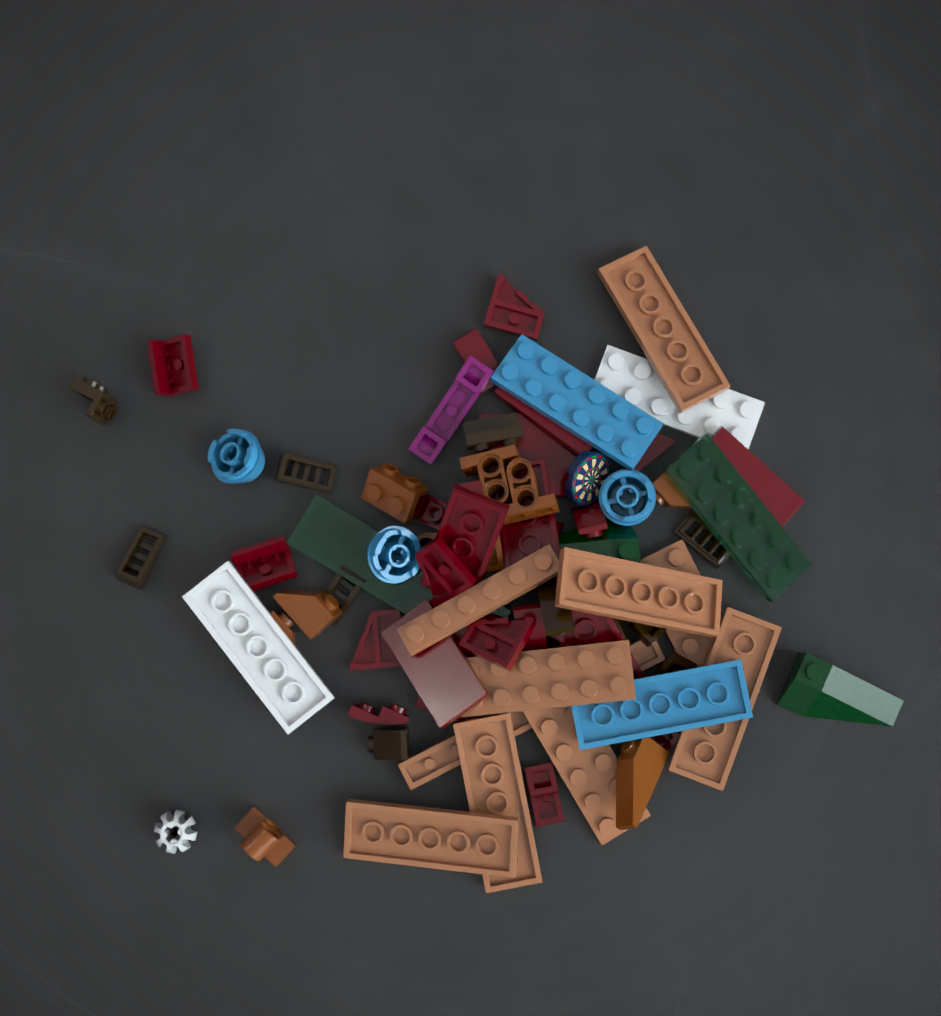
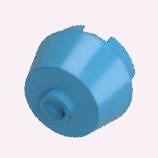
[208,429,265,483]
[599,469,656,526]
[367,526,421,584]

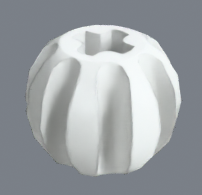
[154,810,197,854]

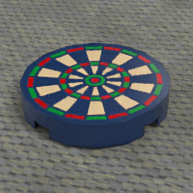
[564,450,612,507]

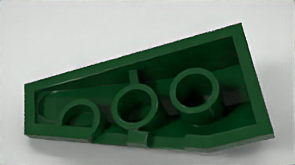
[556,519,641,577]
[776,652,904,727]

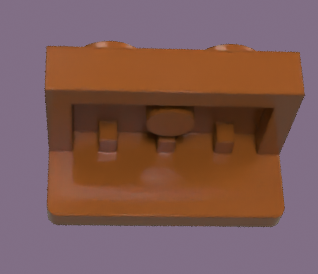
[361,463,429,524]

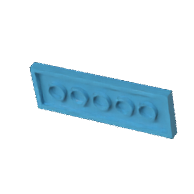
[490,334,664,471]
[571,659,753,750]

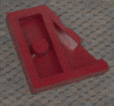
[458,617,537,671]

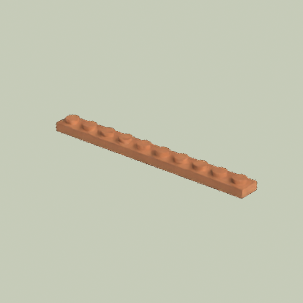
[398,639,665,790]

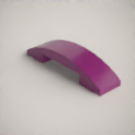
[408,355,494,465]

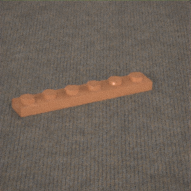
[397,544,559,656]

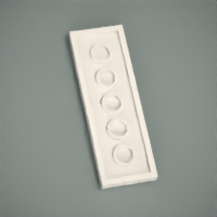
[594,345,765,449]
[182,561,335,734]

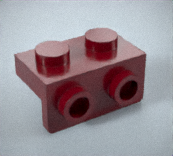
[147,334,199,397]
[230,536,298,591]

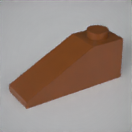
[616,737,670,830]

